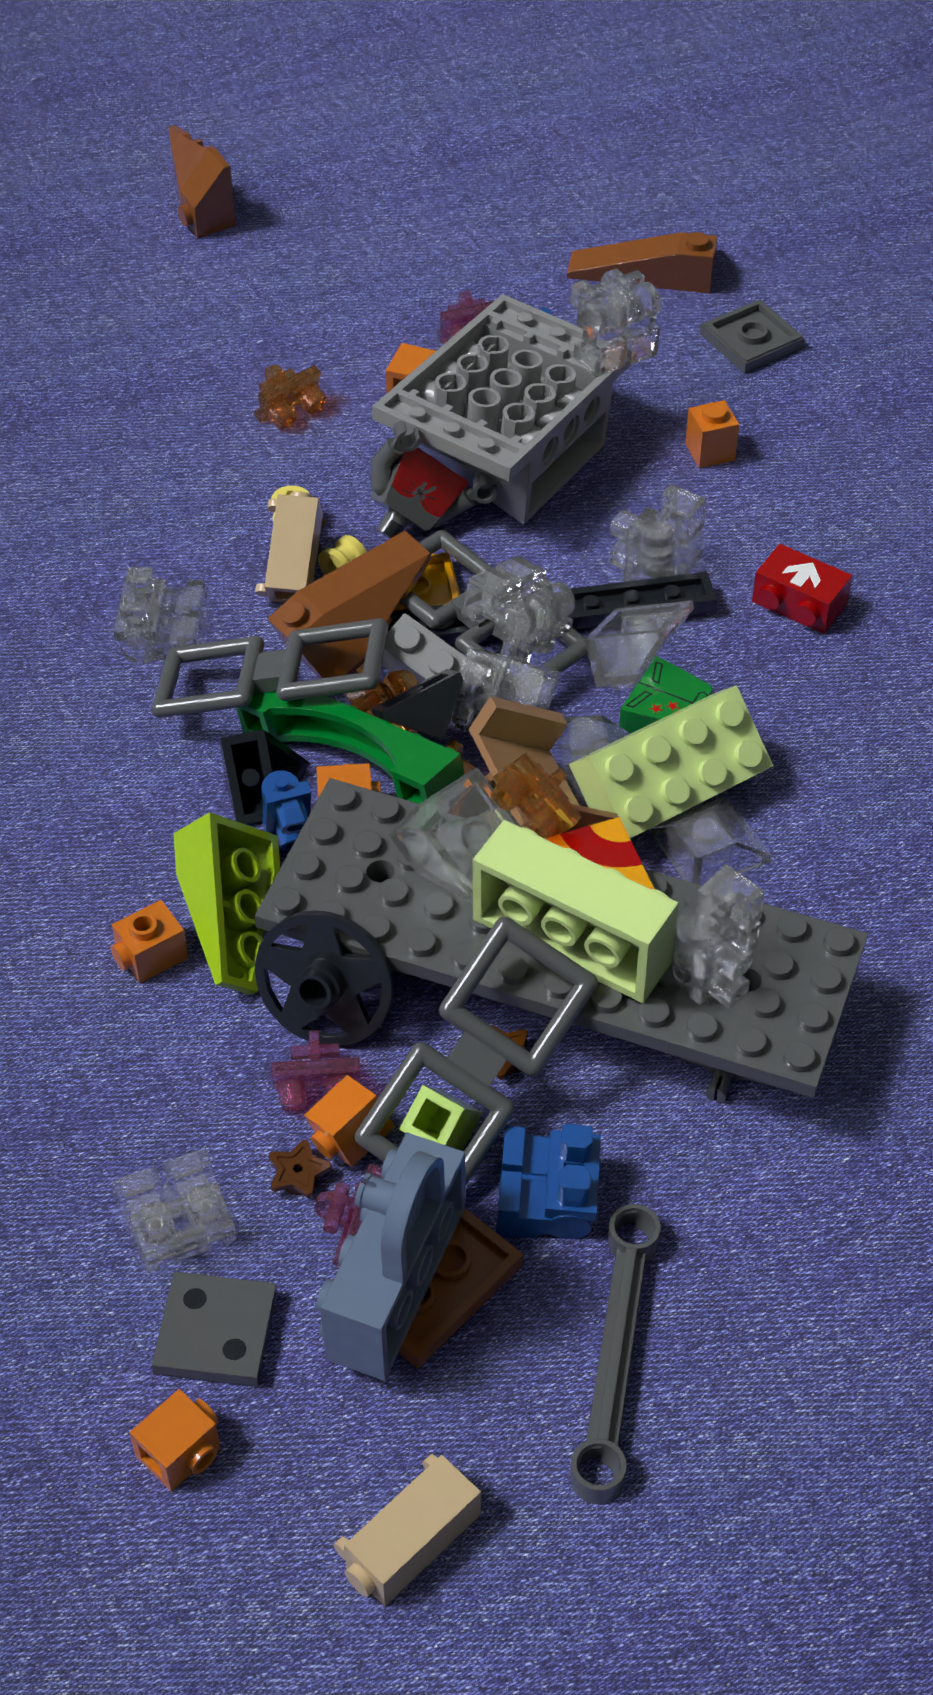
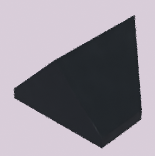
[370,669,463,739]
[220,729,310,824]

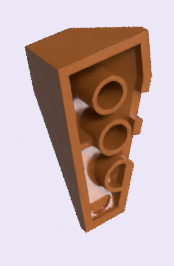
[168,125,236,238]
[567,232,718,294]
[267,531,433,679]

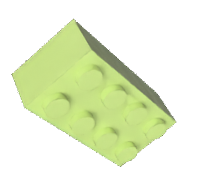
[569,685,773,838]
[473,820,678,1003]

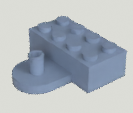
[316,1132,466,1381]

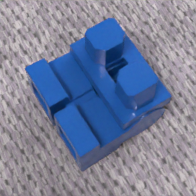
[496,1124,601,1239]

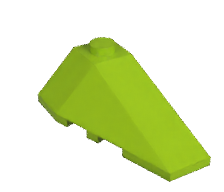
[173,812,280,995]

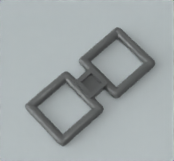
[399,530,592,698]
[152,618,388,718]
[354,917,598,1185]

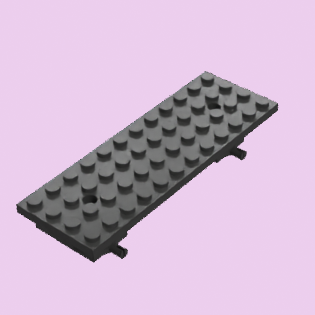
[255,778,868,1103]

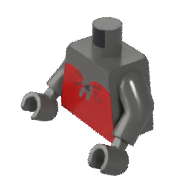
[371,421,497,539]

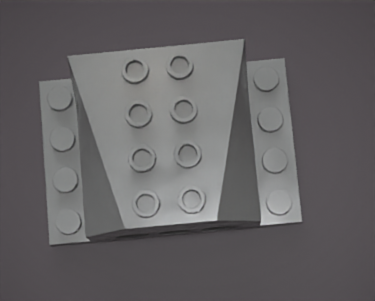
[372,294,635,525]

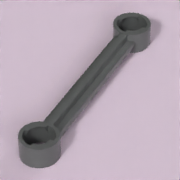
[570,1204,661,1504]

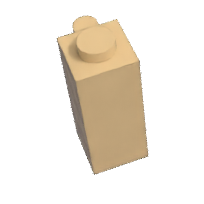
[255,491,323,603]
[333,1454,481,1606]

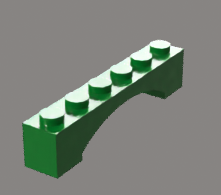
[236,691,468,810]

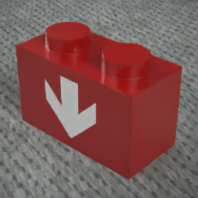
[752,544,853,634]

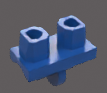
[261,771,311,851]

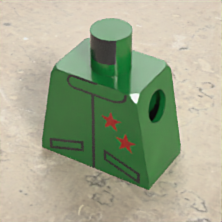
[618,656,714,739]

